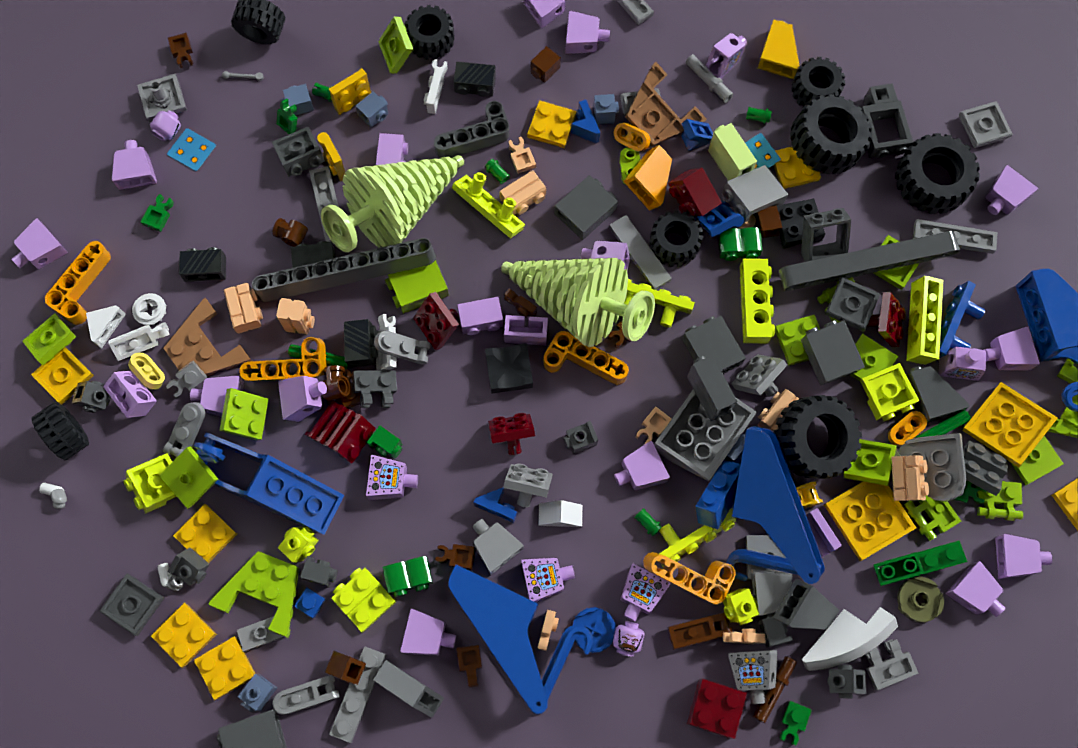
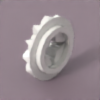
[132,293,167,326]

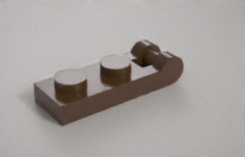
[667,613,733,650]

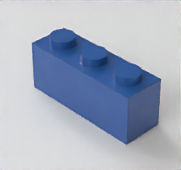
[695,459,741,529]

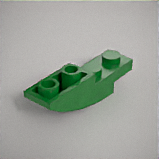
[873,540,967,586]

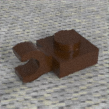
[457,645,482,687]

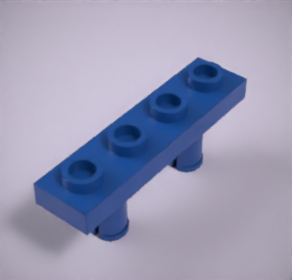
[939,281,985,358]

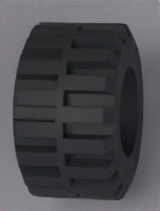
[231,0,286,45]
[405,5,455,60]
[791,57,845,107]
[649,210,703,267]
[31,401,89,461]

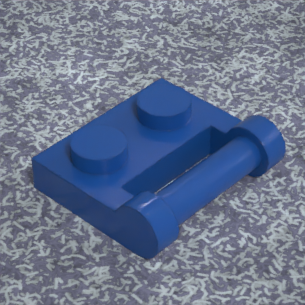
[695,200,744,237]

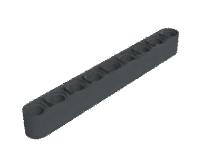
[779,231,960,291]
[251,238,436,302]

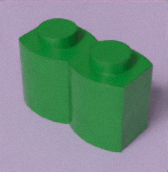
[718,227,763,261]
[383,556,433,597]

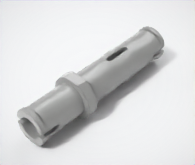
[686,54,733,103]

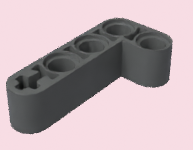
[434,101,509,158]

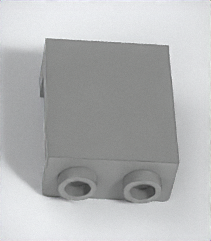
[722,165,788,223]

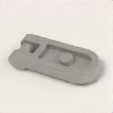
[374,331,430,364]
[163,402,205,458]
[273,675,339,714]

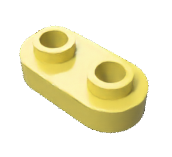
[128,353,165,389]

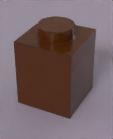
[531,46,561,83]
[754,205,782,238]
[325,651,366,685]

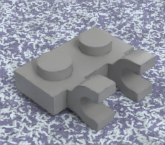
[865,639,918,690]

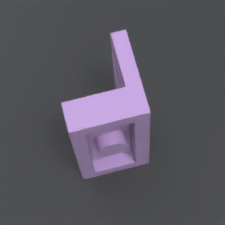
[806,508,842,557]

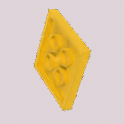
[963,382,1058,468]
[824,481,916,561]

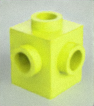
[278,526,319,562]
[723,589,759,625]

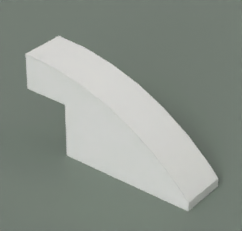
[802,607,898,671]

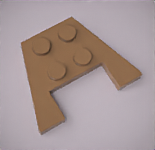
[625,62,707,146]
[163,298,252,376]

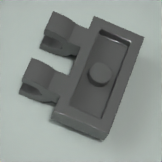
[352,371,397,408]

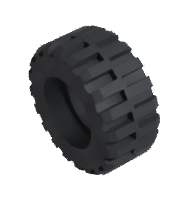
[790,94,872,174]
[895,133,980,214]
[774,395,862,479]

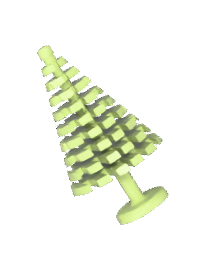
[321,155,464,252]
[501,258,655,347]

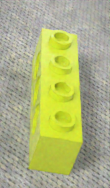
[740,259,775,344]
[906,276,943,365]

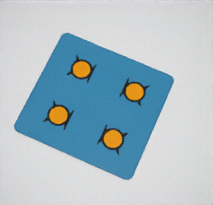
[167,128,216,171]
[745,133,781,169]

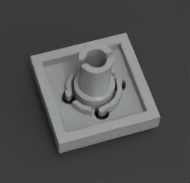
[137,74,187,122]
[731,354,787,397]
[503,464,553,507]

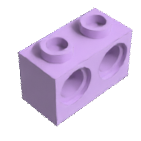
[103,371,157,418]

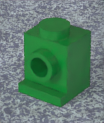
[367,425,403,458]

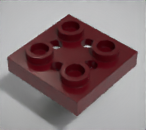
[413,292,459,350]
[867,292,906,347]
[488,413,535,455]

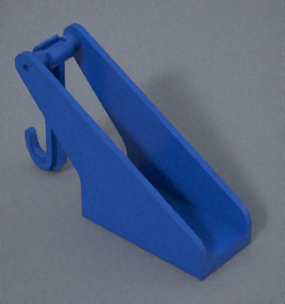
[1015,269,1078,412]
[726,426,825,584]
[194,432,344,535]
[448,565,593,714]

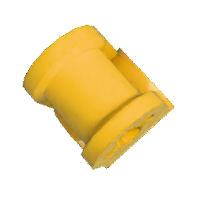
[796,481,823,508]

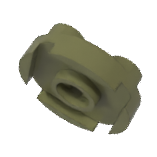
[897,577,944,623]

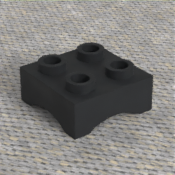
[777,198,826,249]
[485,343,533,394]

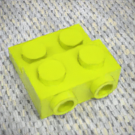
[860,363,919,422]
[124,453,177,514]
[332,568,396,633]

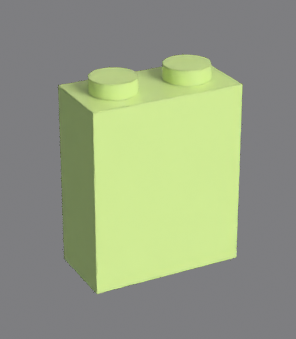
[708,123,757,181]

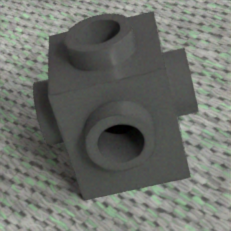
[72,381,111,413]
[828,665,866,699]

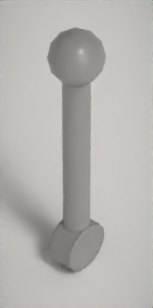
[222,71,264,81]

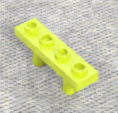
[452,172,525,239]
[624,279,695,328]
[659,508,736,566]

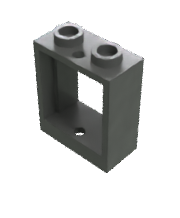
[861,100,913,158]
[801,208,852,262]

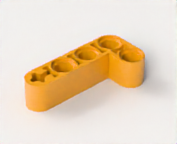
[45,241,111,325]
[543,331,629,385]
[239,337,326,381]
[643,552,736,604]

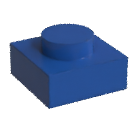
[294,587,326,619]

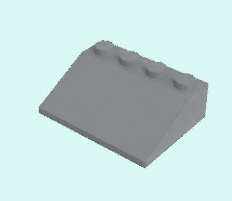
[654,389,757,482]

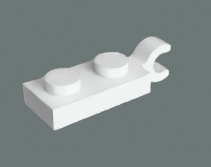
[424,59,448,114]
[376,314,397,371]
[108,322,169,361]

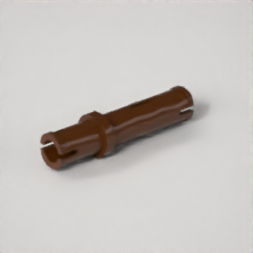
[753,656,797,723]

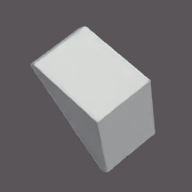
[86,305,126,348]
[538,500,582,527]

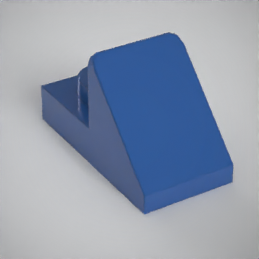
[570,99,601,143]
[681,119,713,151]
[474,487,517,523]

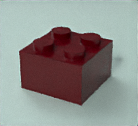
[668,167,722,217]
[687,679,747,739]

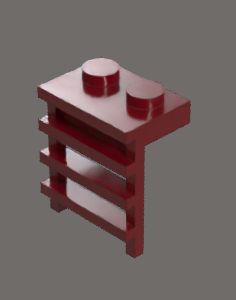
[305,400,376,464]

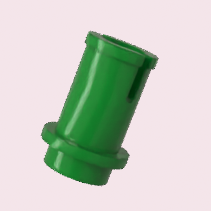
[312,83,333,102]
[746,107,772,124]
[485,159,510,184]
[634,508,662,536]

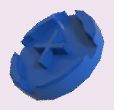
[572,607,616,653]

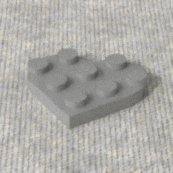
[896,433,966,502]

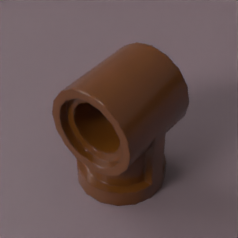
[272,218,308,247]
[322,365,350,401]

